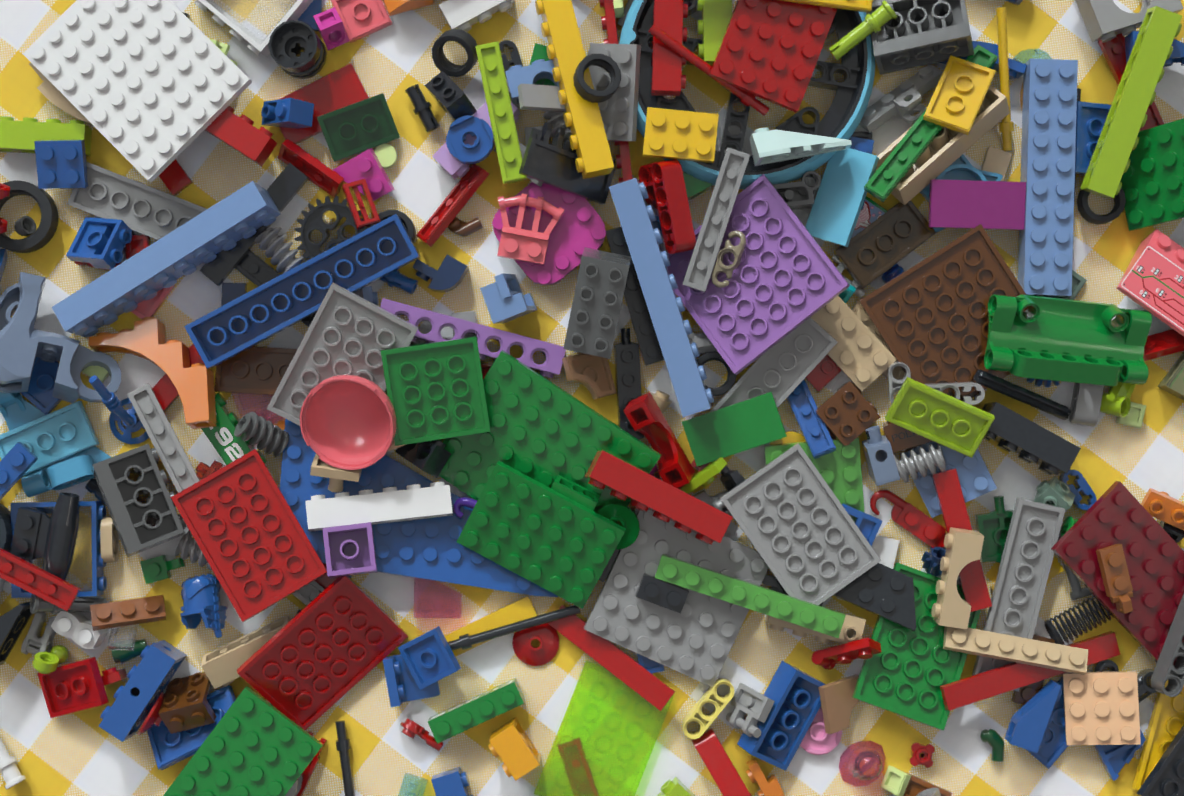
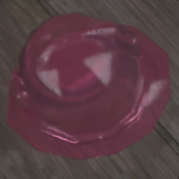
[839,741,886,787]

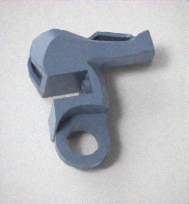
[0,272,121,403]

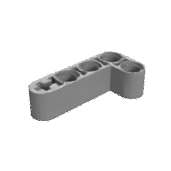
[888,362,985,405]

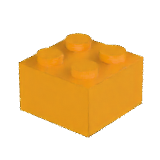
[488,717,541,781]

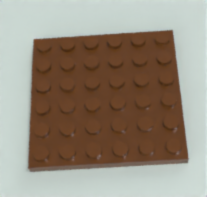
[859,224,1029,400]

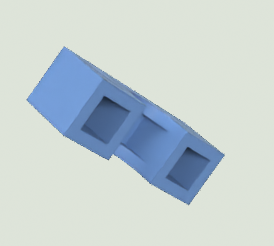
[505,59,559,104]

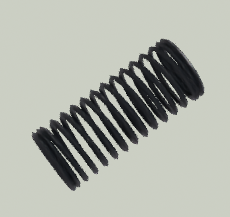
[1044,595,1114,645]

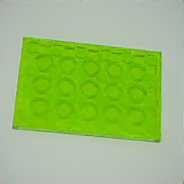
[533,660,674,796]

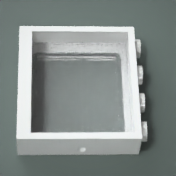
[194,0,313,57]

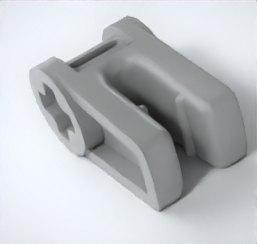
[21,611,56,655]

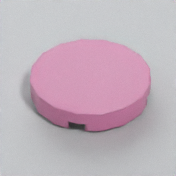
[800,707,842,755]

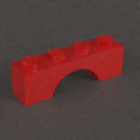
[623,392,695,488]

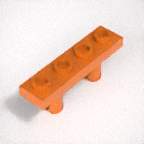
[1141,488,1184,530]

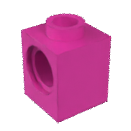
[313,7,349,50]

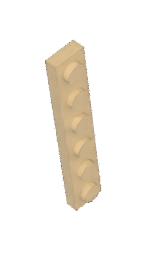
[943,626,1088,675]

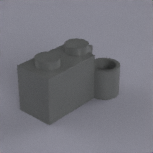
[773,171,821,210]

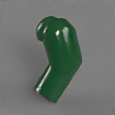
[980,729,1004,762]

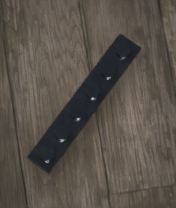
[606,227,664,366]

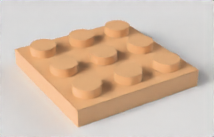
[1062,671,1141,745]

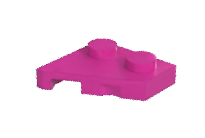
[333,148,395,201]

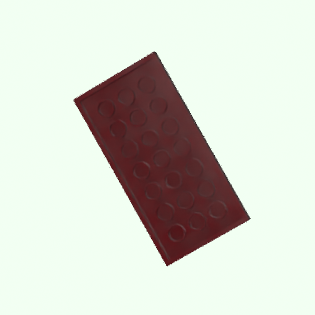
[1051,481,1184,665]

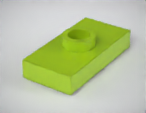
[681,457,727,494]

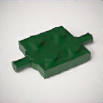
[975,496,1014,563]

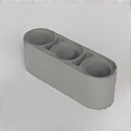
[1069,383,1104,427]

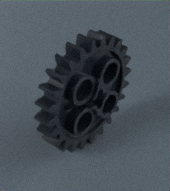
[294,196,370,259]

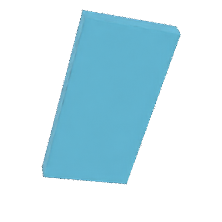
[805,148,879,247]
[0,401,99,478]

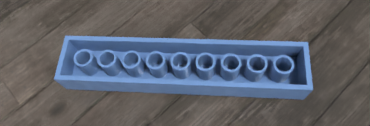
[1018,59,1078,298]
[609,178,715,417]
[52,181,281,337]

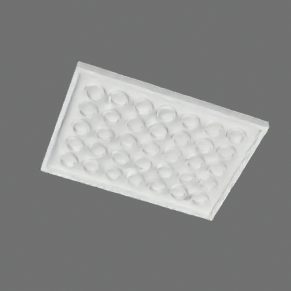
[23,0,252,183]

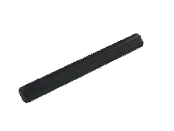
[973,370,1071,420]

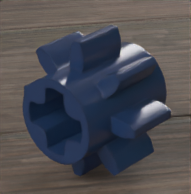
[921,547,946,576]

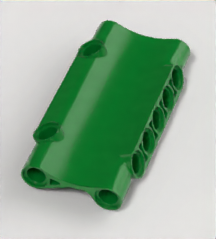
[984,294,1152,386]

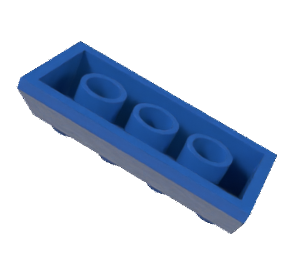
[737,661,826,771]

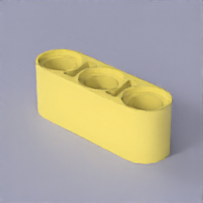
[682,678,735,739]

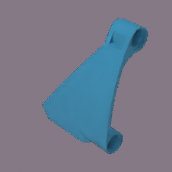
[0,392,111,497]

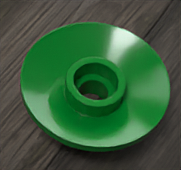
[597,503,640,550]

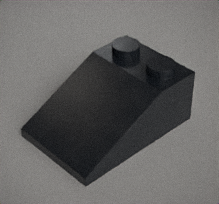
[0,602,32,665]

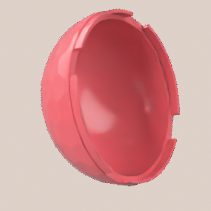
[300,375,396,470]

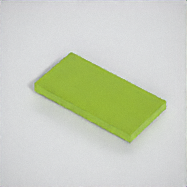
[885,377,995,458]

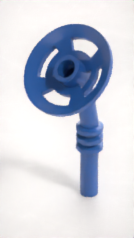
[89,375,149,444]

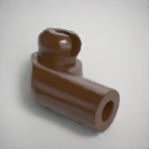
[448,217,483,237]

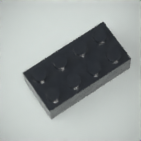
[982,402,1081,475]

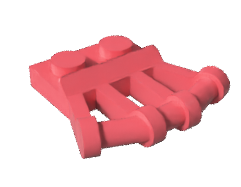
[497,193,565,265]

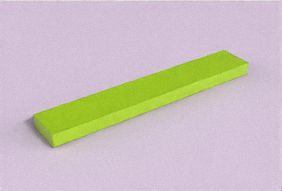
[475,41,527,185]

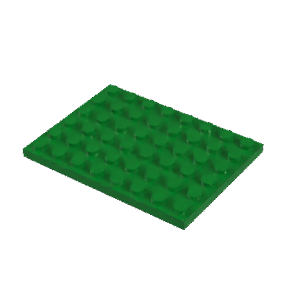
[439,350,661,523]

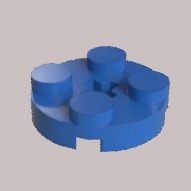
[446,115,494,164]

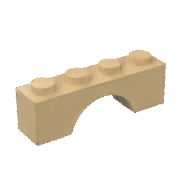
[932,527,984,629]

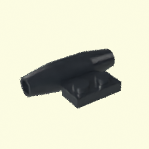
[10,492,79,580]

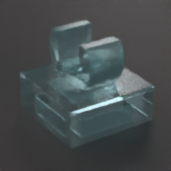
[398,773,428,796]

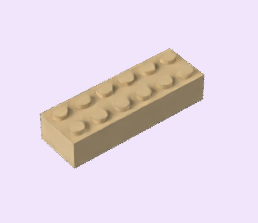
[873,85,1010,205]

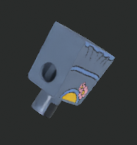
[862,426,900,486]

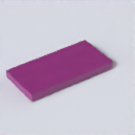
[929,179,1026,230]

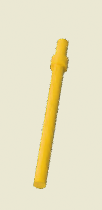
[996,7,1014,151]

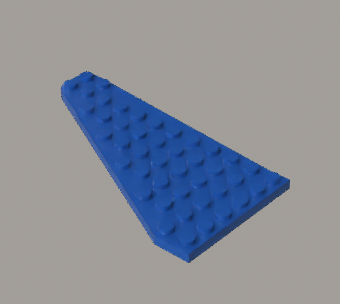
[280,419,558,597]

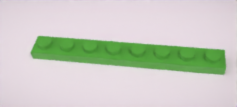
[655,554,846,638]

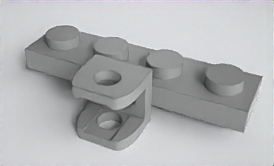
[859,64,943,133]

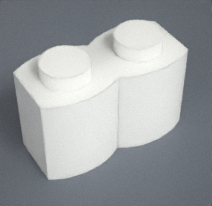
[51,611,109,649]

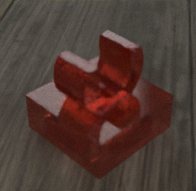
[195,460,223,480]

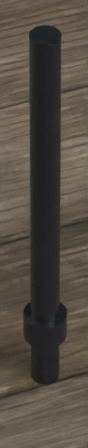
[448,605,581,651]
[335,720,355,796]

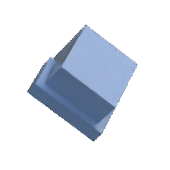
[480,273,537,324]

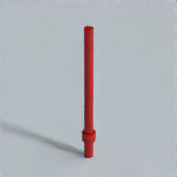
[648,24,770,116]

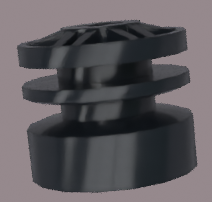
[269,20,327,79]

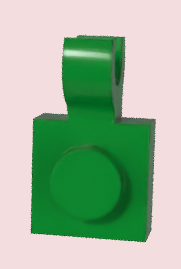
[140,555,185,584]

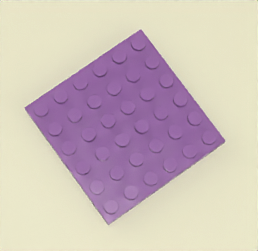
[667,174,850,375]

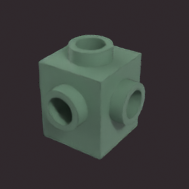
[1034,476,1075,511]

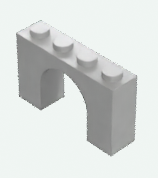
[1075,0,1184,43]

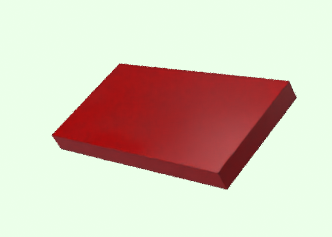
[279,63,369,144]

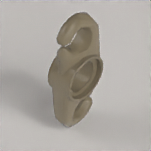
[711,230,746,288]

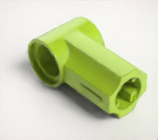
[1100,382,1136,418]

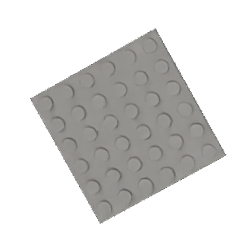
[584,509,769,687]

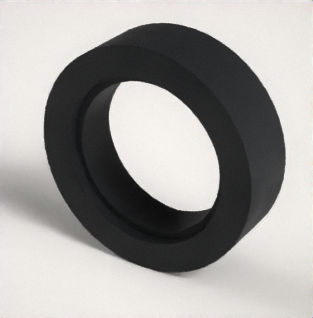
[0,180,58,253]

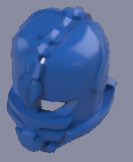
[181,574,228,638]

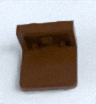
[816,381,880,446]
[158,672,216,734]

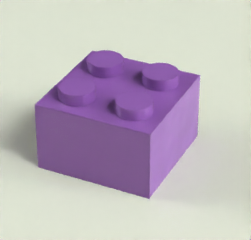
[322,522,378,578]

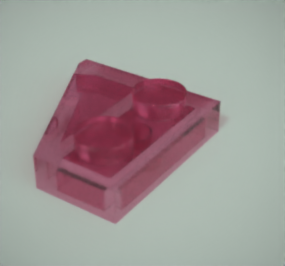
[414,578,462,618]

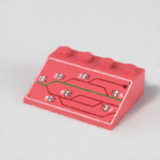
[1116,229,1184,336]

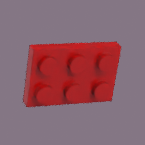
[37,657,109,718]

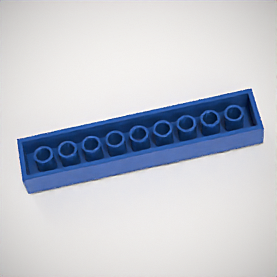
[184,214,420,369]

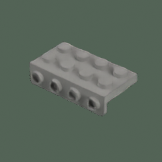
[587,43,641,141]

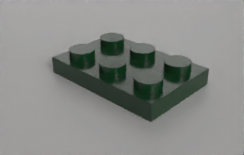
[317,93,400,162]

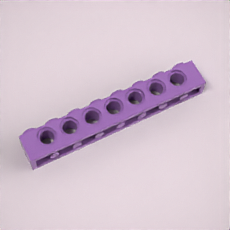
[380,298,566,379]

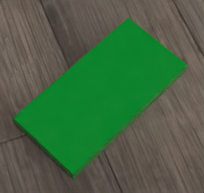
[682,391,787,466]

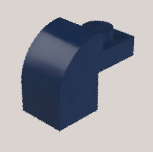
[413,255,469,292]

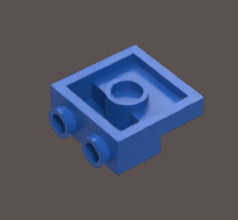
[66,217,132,269]

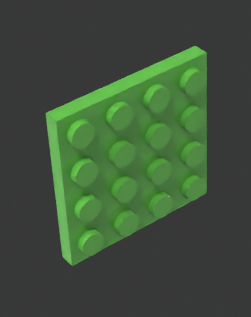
[764,437,864,521]

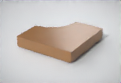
[562,353,617,400]
[819,674,859,734]

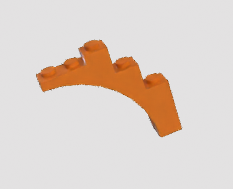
[88,317,217,429]

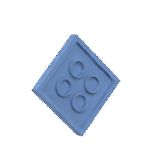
[904,441,997,518]

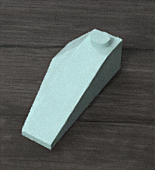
[750,127,852,166]

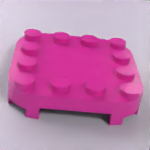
[492,182,606,286]

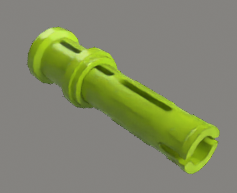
[829,0,897,60]

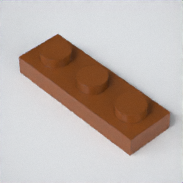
[90,595,166,631]

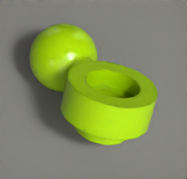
[32,645,69,674]

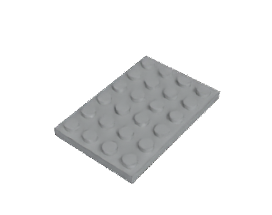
[267,283,419,426]
[720,443,881,605]

